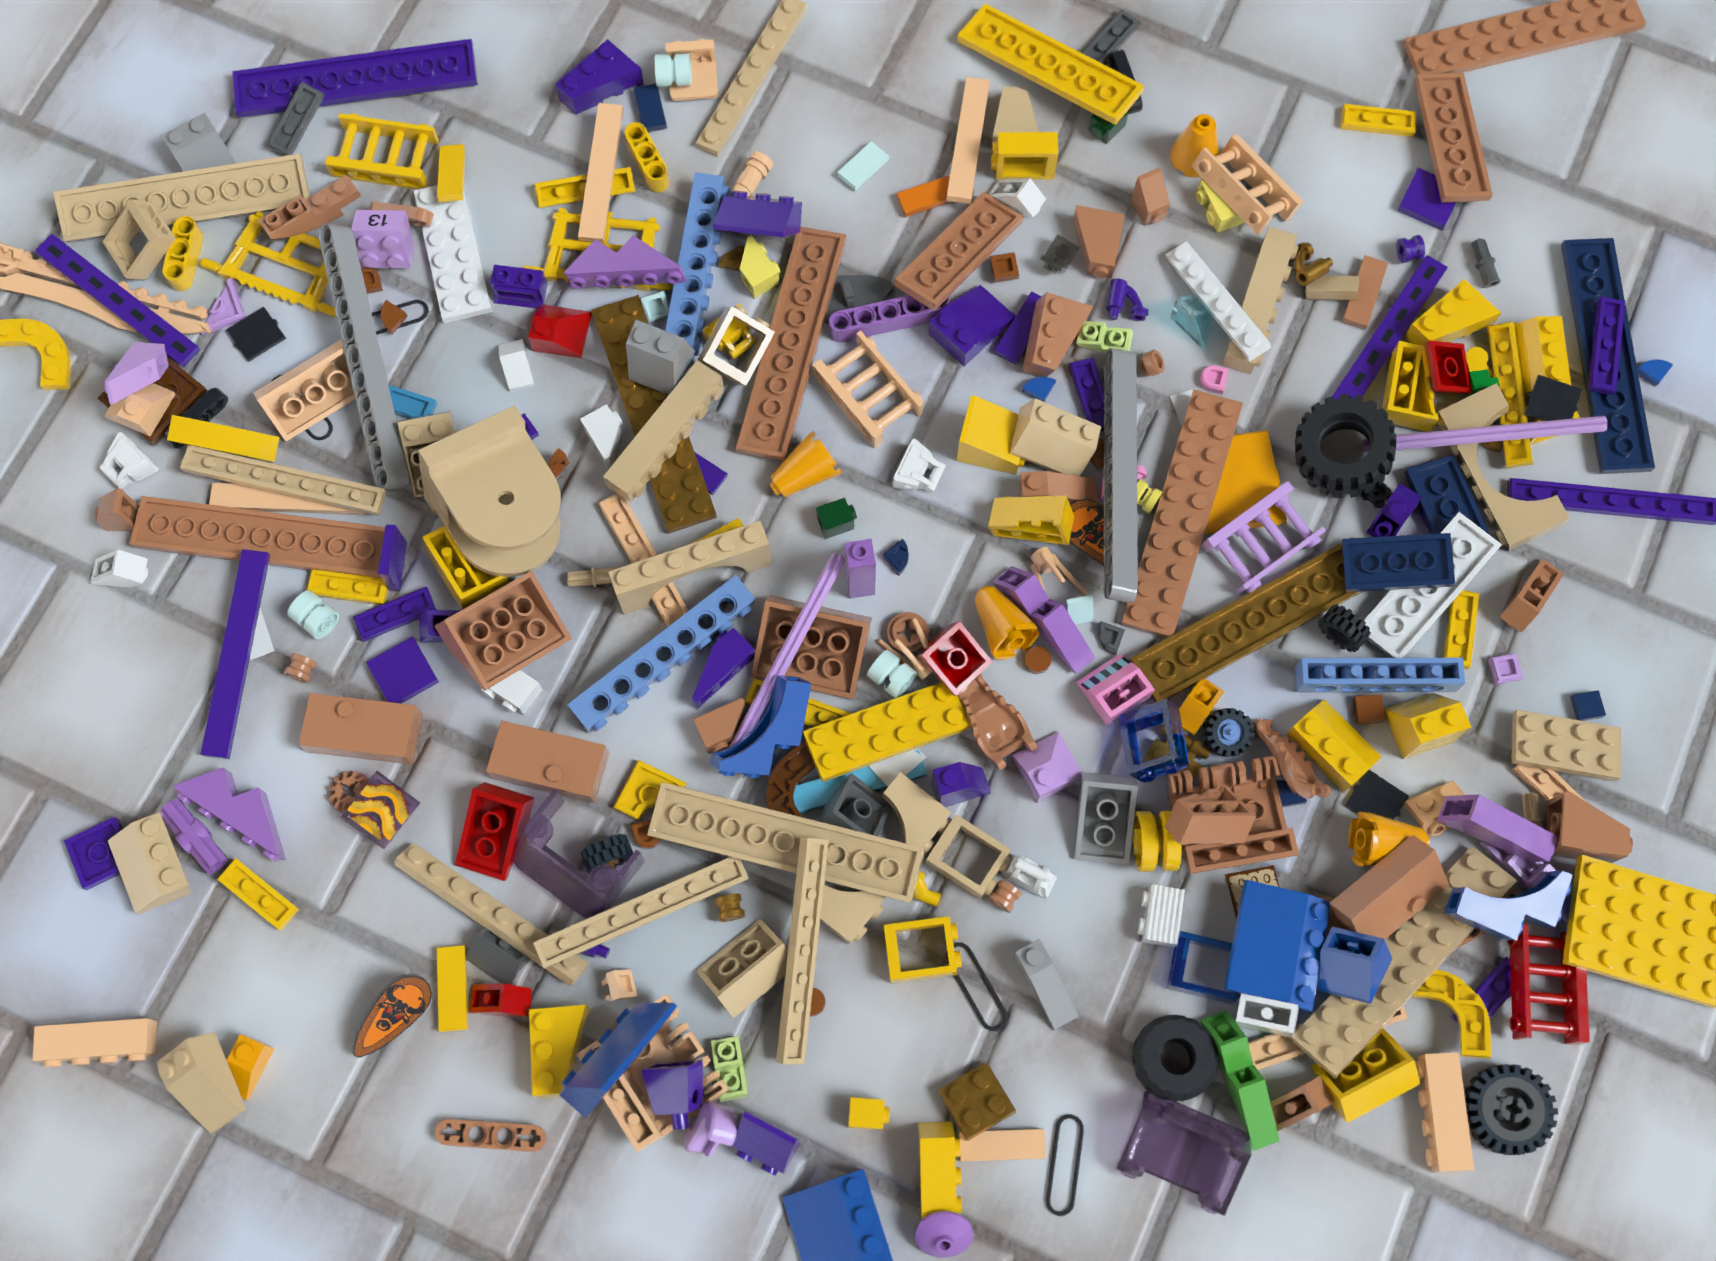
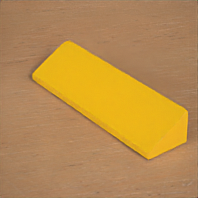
[534,167,635,208]

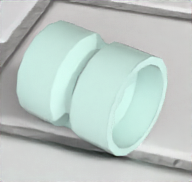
[655,53,692,87]
[288,590,339,639]
[867,649,917,698]

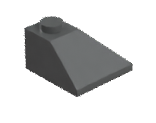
[817,773,892,836]

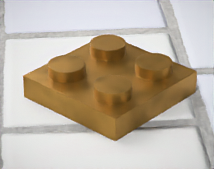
[938,1062,1016,1141]

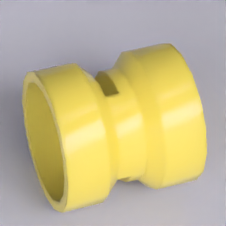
[1137,479,1163,514]

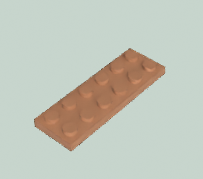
[1414,73,1493,202]
[894,192,1023,311]

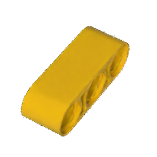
[624,122,669,193]
[162,216,203,291]

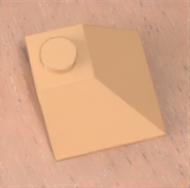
[104,383,175,437]

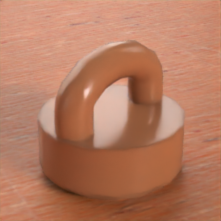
[1139,349,1165,377]

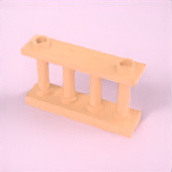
[1191,134,1304,235]
[812,330,924,449]

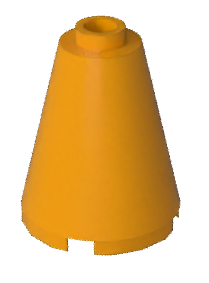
[1170,114,1219,178]
[769,430,843,497]
[974,586,1039,660]
[1348,812,1430,867]

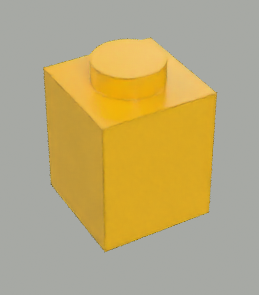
[849,1097,890,1130]

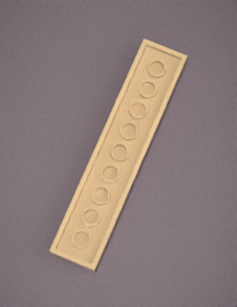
[53,154,310,242]
[647,782,925,903]
[1291,846,1517,1078]

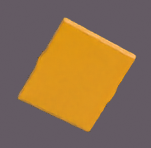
[1204,430,1287,535]

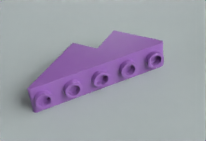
[564,236,687,289]
[992,566,1096,674]
[173,767,286,862]

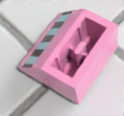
[1076,654,1155,726]

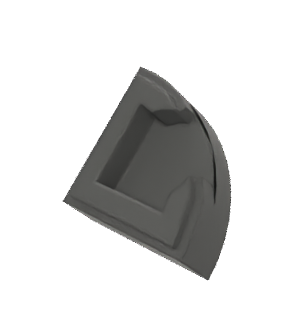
[1098,621,1125,656]

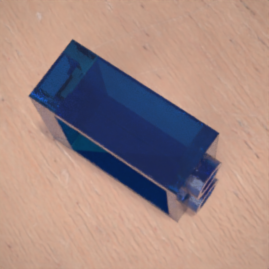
[1119,699,1189,783]
[1166,931,1241,1004]

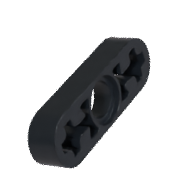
[1109,49,1143,114]
[164,388,228,449]

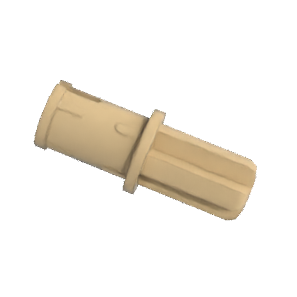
[567,566,618,587]
[1522,793,1544,828]

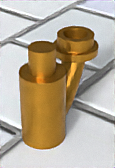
[1294,242,1333,286]

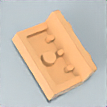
[1406,781,1465,838]

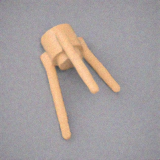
[1030,547,1088,596]
[878,618,933,680]

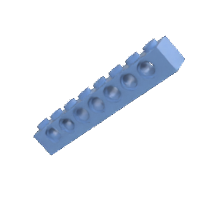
[665,173,729,365]
[567,575,755,732]

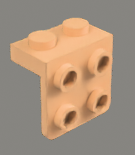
[665,39,718,101]

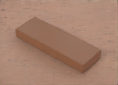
[1342,255,1388,330]

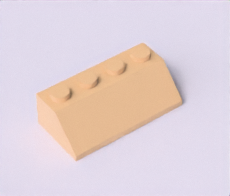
[253,340,355,441]

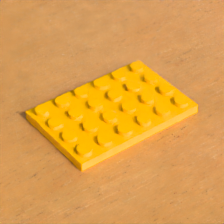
[1563,855,1716,1008]

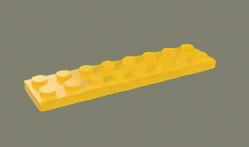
[957,3,1144,125]

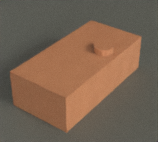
[299,693,422,765]
[486,721,609,804]
[1330,835,1450,940]

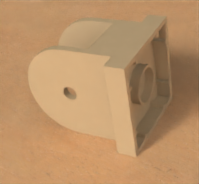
[418,405,561,577]

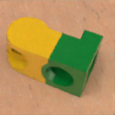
[1466,347,1500,397]

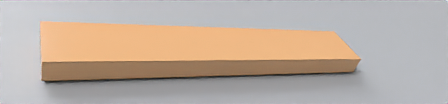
[946,77,990,204]
[578,103,624,243]
[209,483,365,515]
[598,493,689,627]
[1248,1006,1408,1070]

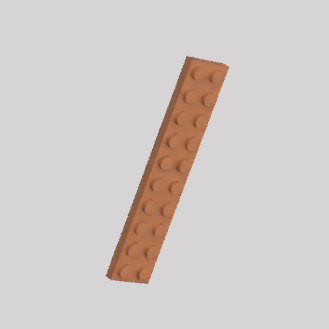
[1403,0,1647,75]
[736,227,847,461]
[1121,389,1243,638]
[129,496,385,578]

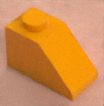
[1172,679,1225,735]
[227,1034,275,1101]

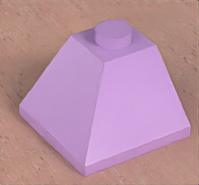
[1012,732,1081,803]

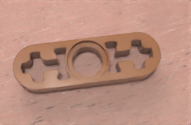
[369,202,434,227]

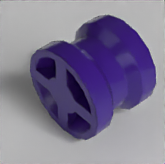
[1396,235,1425,263]

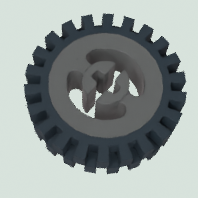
[1464,1064,1558,1155]

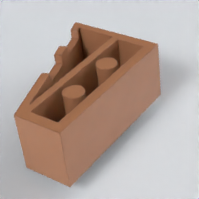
[1022,292,1093,377]
[1165,784,1257,845]

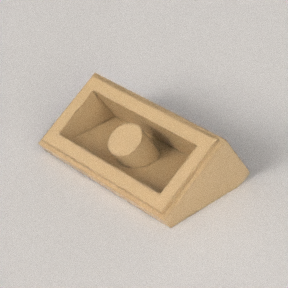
[1306,276,1359,300]

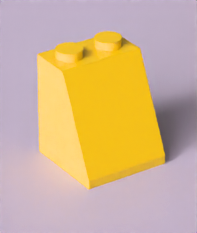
[957,395,1025,475]
[1384,693,1471,759]

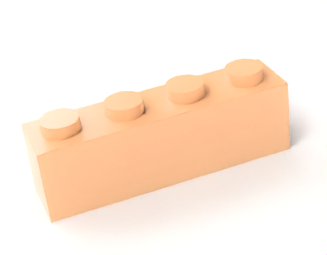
[33,1018,157,1068]
[1415,1052,1474,1172]

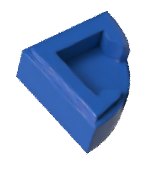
[1637,359,1673,386]
[1021,377,1056,402]

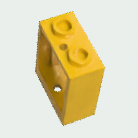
[991,132,1059,180]
[884,916,962,984]

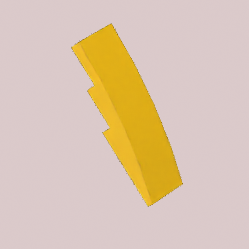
[167,415,279,462]

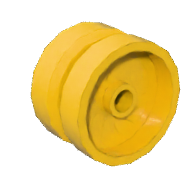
[1133,810,1181,872]

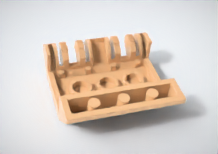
[576,994,729,1152]

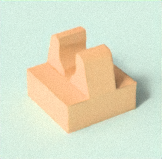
[601,969,637,1001]

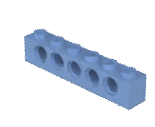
[1295,658,1465,692]

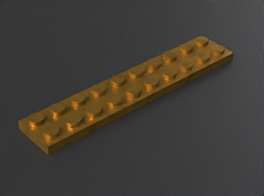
[591,295,717,534]
[1129,537,1364,705]

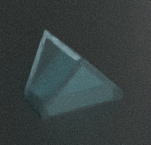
[1170,294,1212,351]

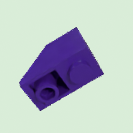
[1366,483,1422,537]

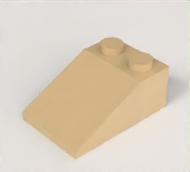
[156,1032,246,1134]

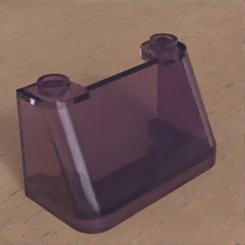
[1116,1091,1251,1216]

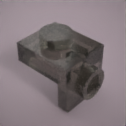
[1040,234,1080,274]

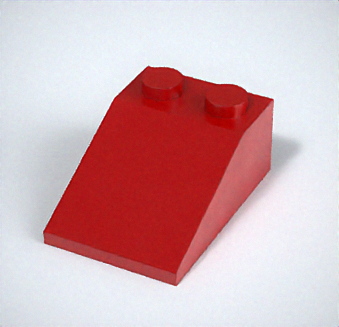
[455,782,535,881]

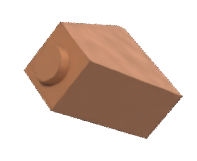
[1073,205,1125,278]

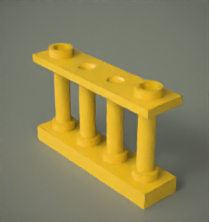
[325,113,439,190]

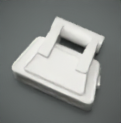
[100,432,159,489]
[892,439,946,493]
[1001,854,1057,899]

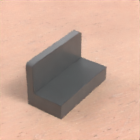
[466,927,531,985]

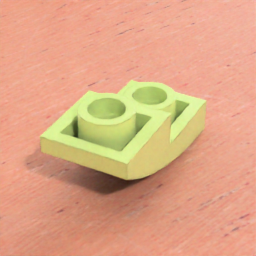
[1076,321,1133,353]
[711,1036,748,1102]

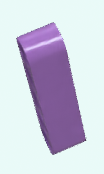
[829,295,949,342]

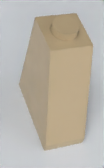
[991,86,1039,149]

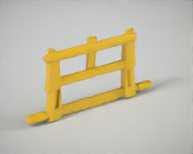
[521,207,673,292]
[200,211,336,317]

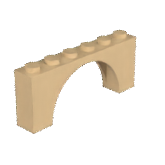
[1437,383,1569,551]
[608,521,772,615]
[820,772,952,944]

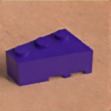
[555,39,644,115]

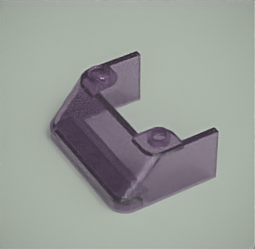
[513,789,645,919]

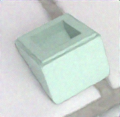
[640,290,670,323]
[1065,595,1094,625]

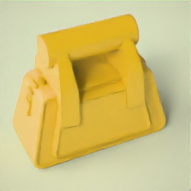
[703,304,757,359]

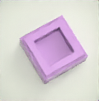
[1488,653,1523,685]

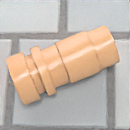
[729,151,773,196]

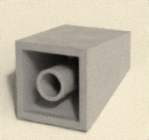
[626,320,695,395]

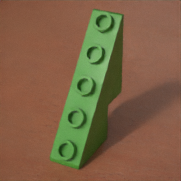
[1201,1010,1280,1151]

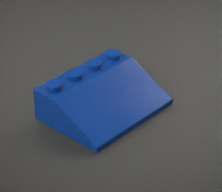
[1224,880,1331,1011]
[559,1003,678,1118]
[782,1169,893,1261]

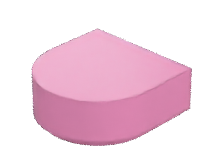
[1200,365,1229,394]

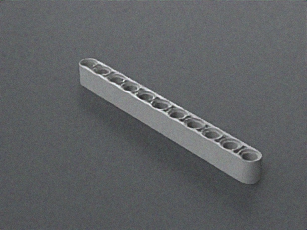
[318,224,409,489]
[1104,347,1138,603]

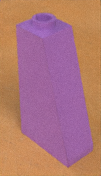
[842,539,876,599]
[1437,794,1558,862]

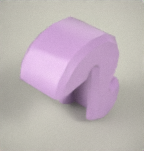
[684,1102,738,1157]

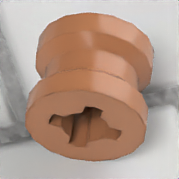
[283,653,317,683]
[988,879,1022,913]

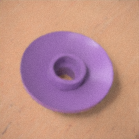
[915,1211,973,1258]

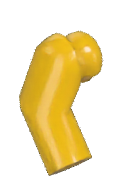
[913,871,941,907]

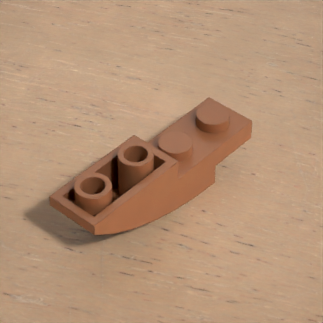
[258,175,361,239]

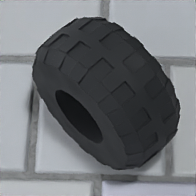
[1132,1014,1219,1102]

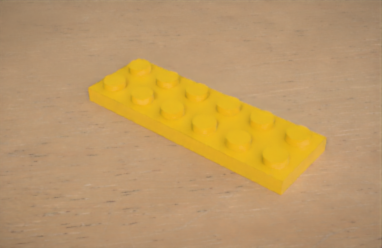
[802,682,971,782]

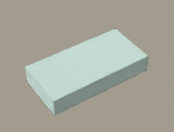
[838,141,889,191]

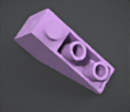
[104,342,168,404]

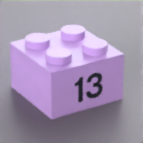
[351,210,415,268]

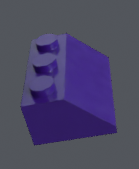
[713,191,802,237]

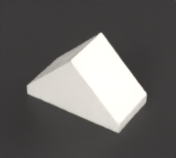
[499,339,534,391]

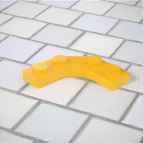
[0,319,71,390]
[1411,969,1491,1059]

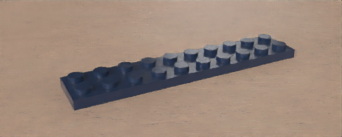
[1561,238,1655,474]

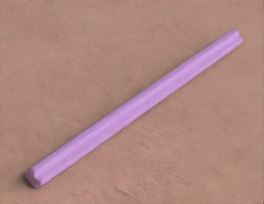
[1363,416,1607,453]
[729,553,845,747]

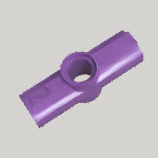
[160,798,229,875]

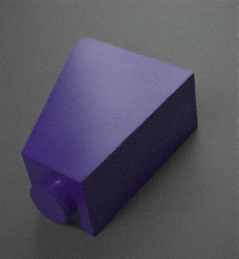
[931,762,991,807]

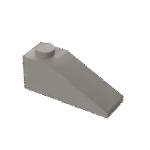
[1013,939,1079,1030]

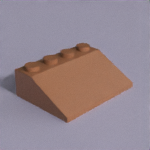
[435,571,572,691]
[751,595,873,700]

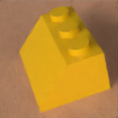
[1514,316,1571,399]
[1286,699,1382,793]
[1311,1028,1420,1123]

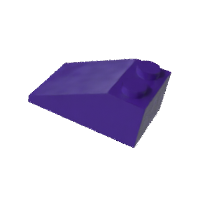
[928,285,1016,367]
[732,1112,800,1176]

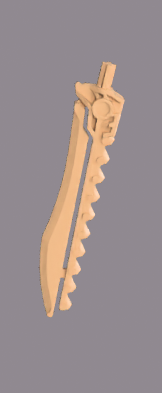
[0,242,212,334]

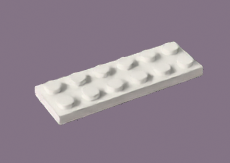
[414,185,493,324]
[1364,512,1502,658]

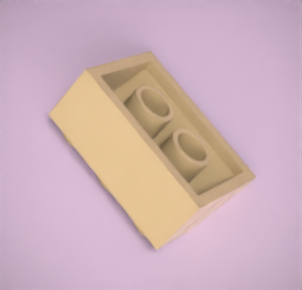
[1009,398,1101,476]
[108,812,191,915]
[696,918,788,1018]

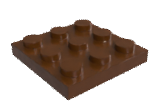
[97,357,208,446]

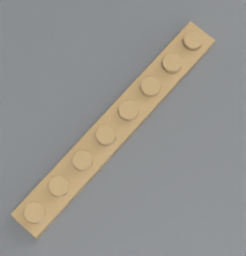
[696,0,807,157]
[180,445,387,516]
[776,837,829,1064]
[394,843,589,986]
[533,857,749,969]

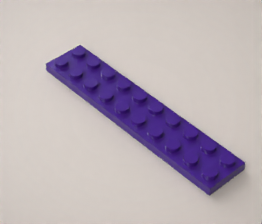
[232,39,478,118]

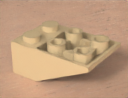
[398,411,457,498]

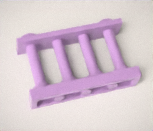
[1201,481,1326,595]

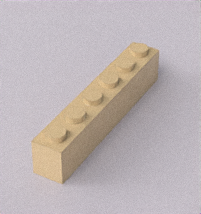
[1222,227,1299,375]
[603,360,724,503]

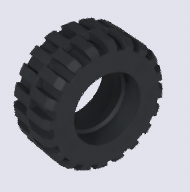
[1295,394,1397,498]

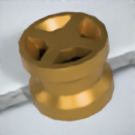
[714,893,745,922]

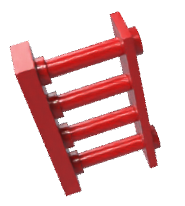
[1507,924,1590,1045]

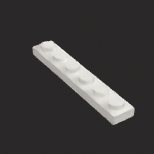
[1166,241,1271,362]

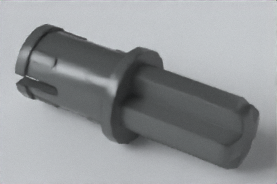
[1471,238,1501,288]

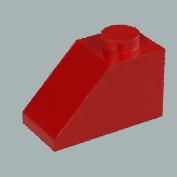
[469,983,532,1017]

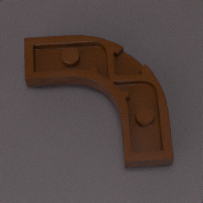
[766,740,816,818]

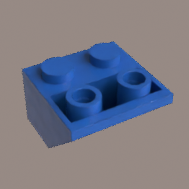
[1318,927,1393,1004]

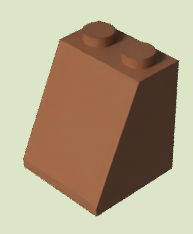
[1544,791,1633,863]

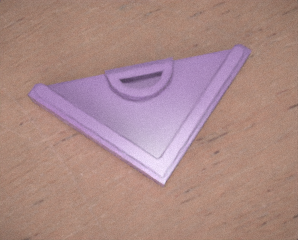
[201,278,246,335]

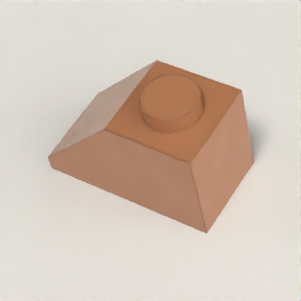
[1131,167,1170,225]
[95,489,139,531]
[693,697,746,754]
[1270,1076,1335,1131]

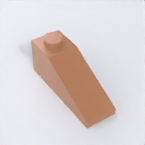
[1019,471,1098,504]
[1500,558,1564,633]

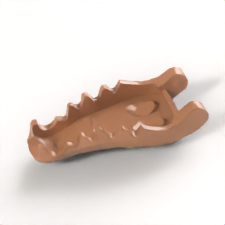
[958,674,1038,770]
[1253,718,1331,798]

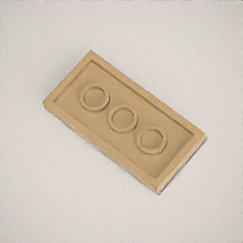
[1512,710,1621,781]

